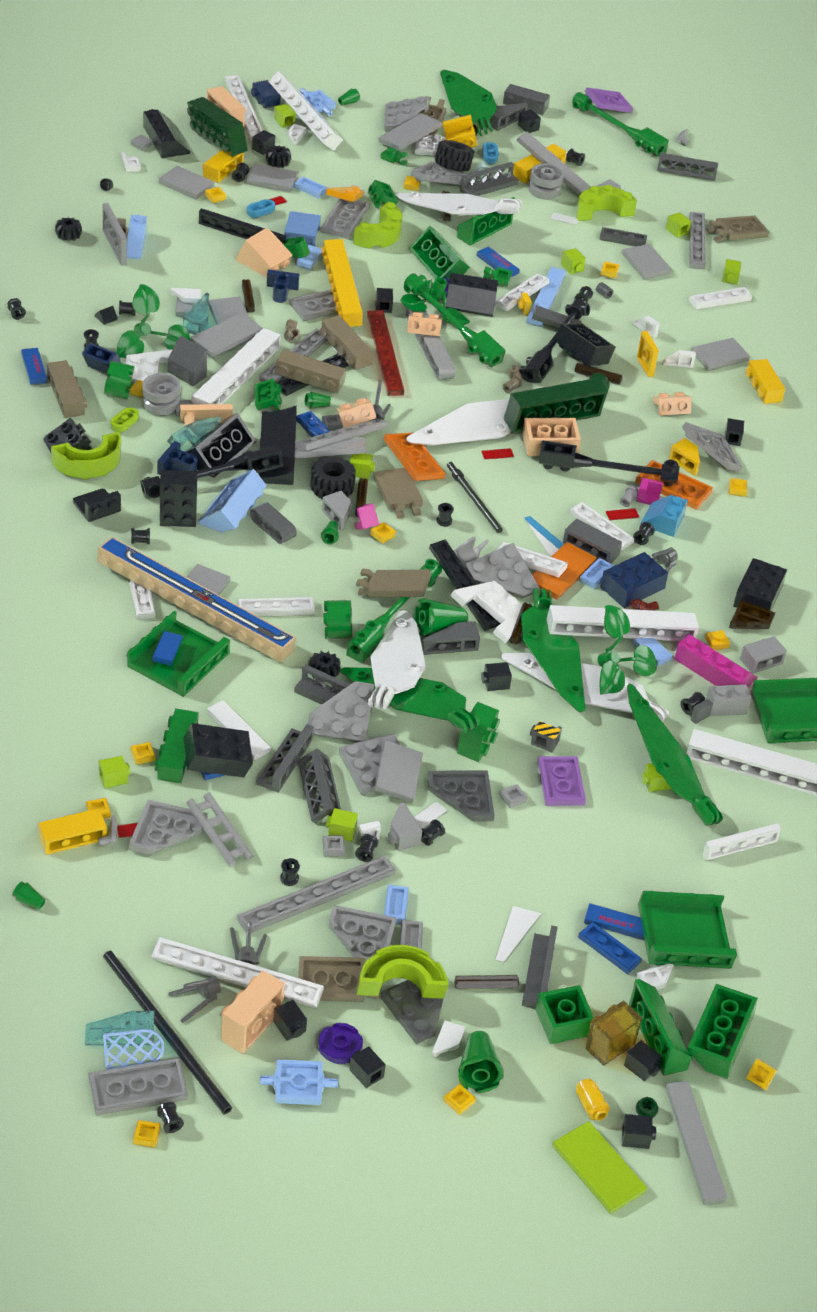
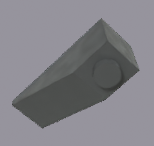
[490,103,528,131]
[422,621,480,655]

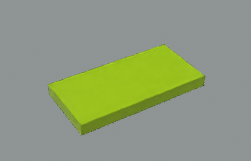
[552,1121,647,1214]

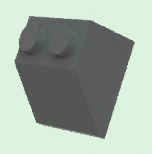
[168,336,207,386]

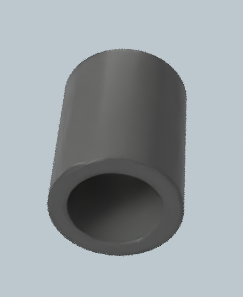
[596,282,614,299]

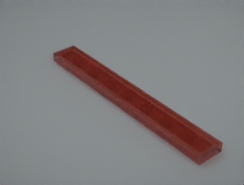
[367,310,404,396]

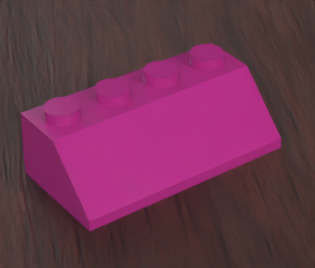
[674,634,757,687]

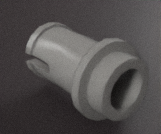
[620,486,639,507]

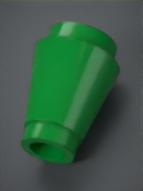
[338,88,360,106]
[305,392,331,409]
[321,521,339,545]
[12,881,46,910]

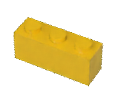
[202,150,244,183]
[746,359,785,404]
[38,808,107,855]

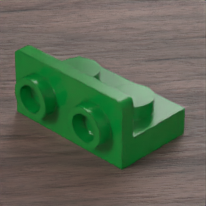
[368,180,398,209]
[255,378,282,411]

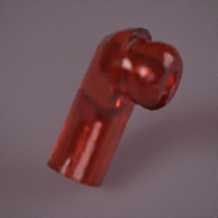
[630,599,659,611]

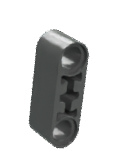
[250,502,297,544]

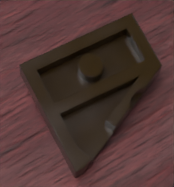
[729,601,776,629]

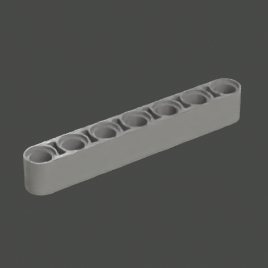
[406,308,455,380]

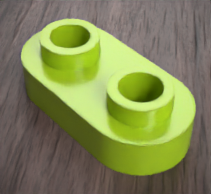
[111,407,139,433]

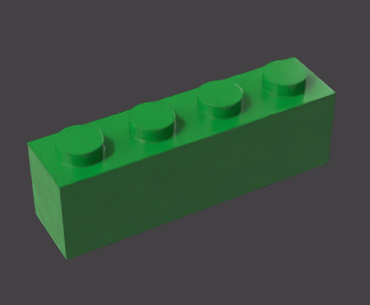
[154,708,199,783]

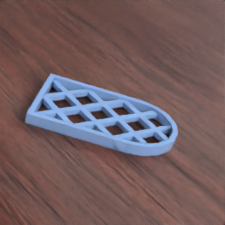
[103,1029,164,1070]

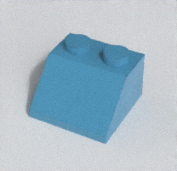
[640,495,688,537]

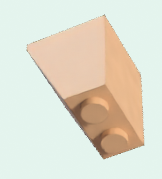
[235,227,293,277]

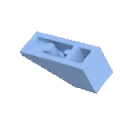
[127,215,147,259]

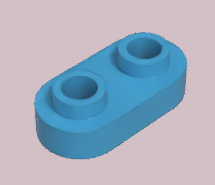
[483,142,499,164]
[247,199,275,218]

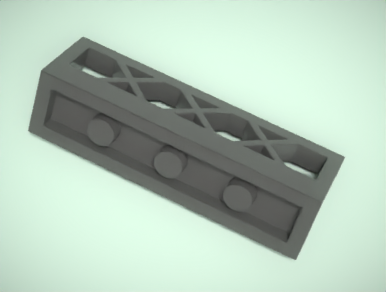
[657,153,718,181]
[460,162,519,196]
[294,664,372,713]
[257,724,314,793]
[298,748,341,823]
[522,925,558,1008]

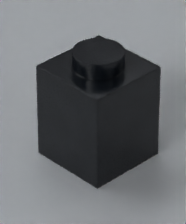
[518,109,541,133]
[252,130,275,155]
[376,288,393,313]
[724,418,744,446]
[481,662,512,691]
[273,999,307,1041]
[624,1040,662,1082]
[350,1046,386,1089]
[622,1114,657,1149]

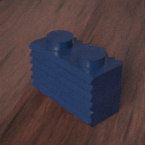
[251,80,281,109]
[82,343,121,373]

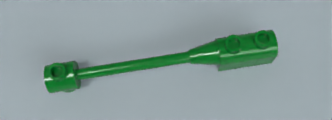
[572,92,669,156]
[404,273,506,367]
[346,559,442,663]

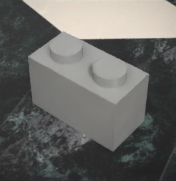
[740,636,787,674]
[706,685,751,716]

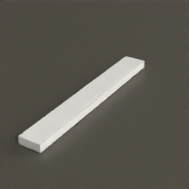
[225,75,263,143]
[151,937,324,1009]

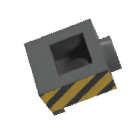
[530,721,562,753]

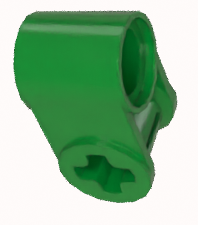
[283,237,310,258]

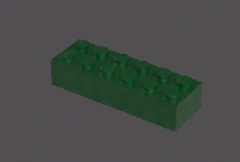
[187,97,248,157]
[504,378,608,432]

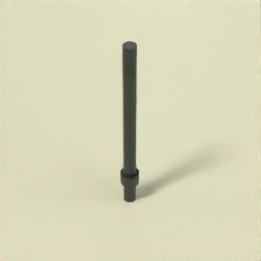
[447,462,503,533]

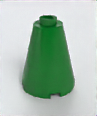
[414,598,468,636]
[458,1031,504,1093]

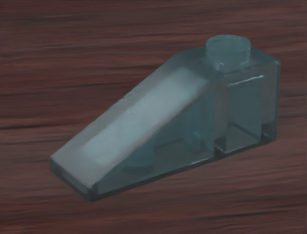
[183,293,210,335]
[85,1011,154,1046]

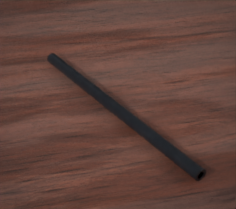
[103,950,232,1115]

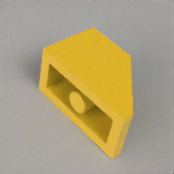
[669,438,700,476]

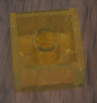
[585,1000,642,1066]

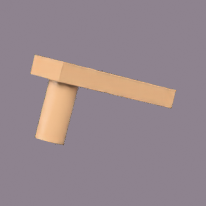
[180,404,233,435]

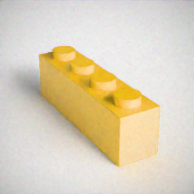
[513,143,566,184]

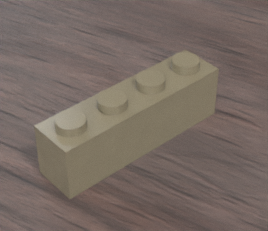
[320,315,373,370]
[275,349,347,394]
[47,360,87,418]

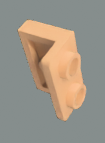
[407,312,442,336]
[653,392,691,416]
[337,397,376,428]

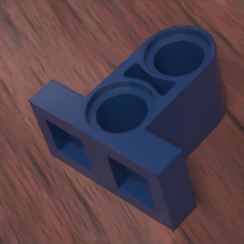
[266,269,300,303]
[157,441,198,475]

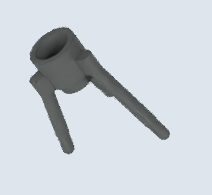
[366,380,391,420]
[652,547,678,572]
[230,922,267,965]
[168,976,221,1023]

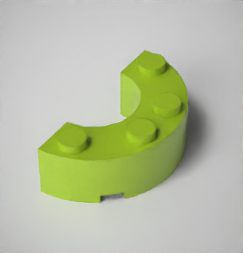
[576,185,637,221]
[353,202,403,249]
[51,432,121,480]
[357,945,449,999]

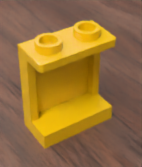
[442,115,478,148]

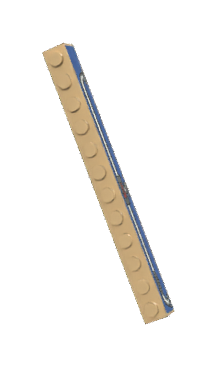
[97,537,296,663]

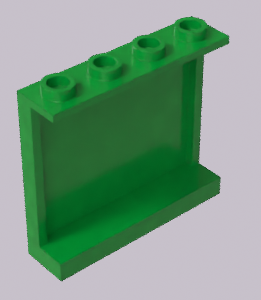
[126,610,230,697]
[751,677,817,743]
[638,891,737,969]

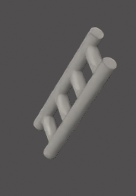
[186,793,253,867]

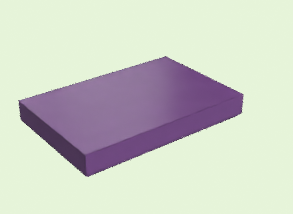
[585,87,633,113]
[538,756,586,806]

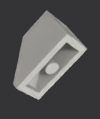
[322,491,351,532]
[388,802,422,851]

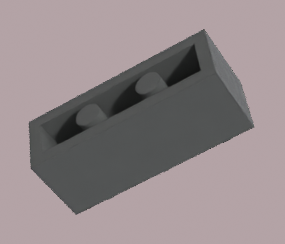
[503,84,550,115]
[563,518,622,564]

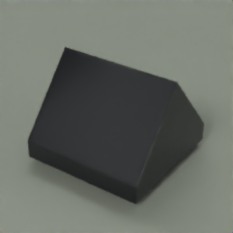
[95,306,118,325]

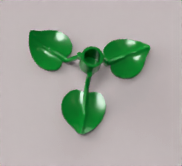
[400,277,470,325]
[116,284,191,358]
[597,605,657,695]

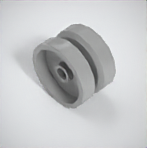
[529,163,564,200]
[142,373,181,416]

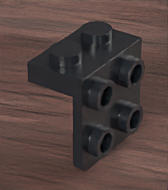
[43,417,93,453]
[73,488,121,522]

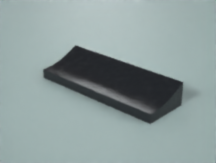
[258,405,297,485]

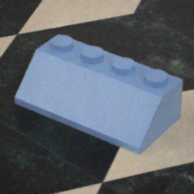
[198,469,267,532]

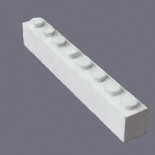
[269,71,343,151]
[191,328,281,405]
[547,605,699,641]
[687,729,817,796]

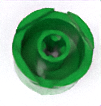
[104,361,135,400]
[323,600,352,639]

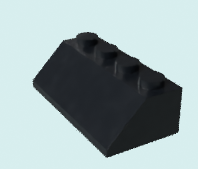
[143,109,190,158]
[185,413,256,478]

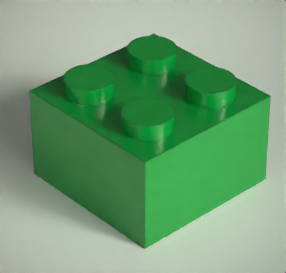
[457,701,500,762]
[535,985,595,1044]

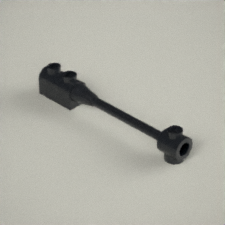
[519,298,590,383]
[539,440,680,486]
[140,445,283,498]

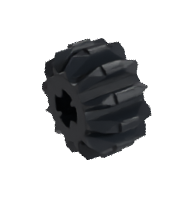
[266,145,292,168]
[55,217,82,241]
[308,651,341,679]

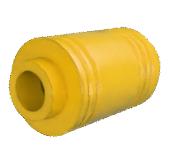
[576,1079,610,1121]

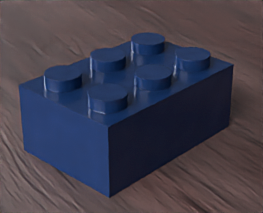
[600,552,669,608]

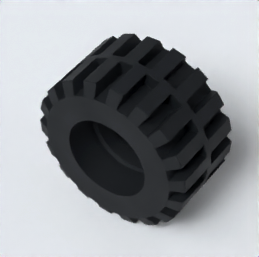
[434,140,475,171]
[310,456,356,499]

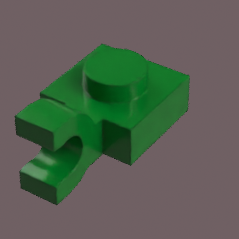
[381,147,408,166]
[483,266,512,287]

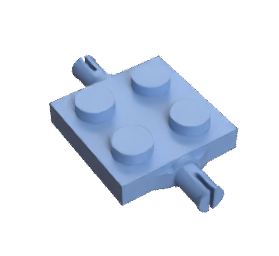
[300,88,336,116]
[260,1060,338,1105]

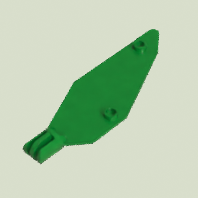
[440,70,497,136]
[521,588,586,712]
[341,667,480,733]
[627,684,723,826]

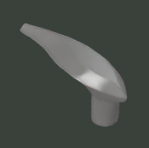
[677,129,689,146]
[98,814,118,846]

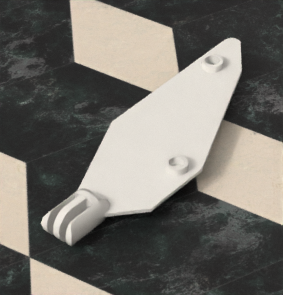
[395,192,522,216]
[407,389,532,445]
[368,610,426,710]
[502,653,669,722]

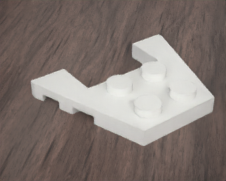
[125,350,172,384]
[451,581,522,644]

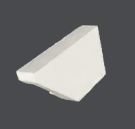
[288,124,307,145]
[121,152,141,172]
[170,288,201,304]
[632,316,660,338]
[663,350,696,368]
[636,964,674,990]
[432,1020,465,1058]

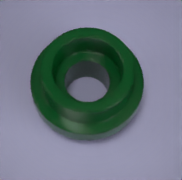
[635,1097,659,1118]

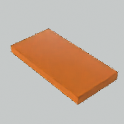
[383,432,446,481]
[635,460,713,510]
[532,542,597,600]

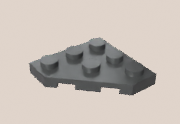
[427,770,495,821]
[380,980,444,1045]

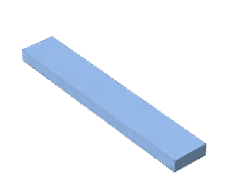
[526,267,566,327]

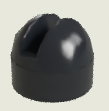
[100,178,114,191]

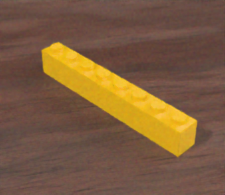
[321,239,363,327]

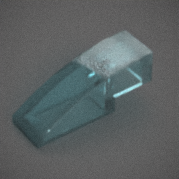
[167,417,222,447]

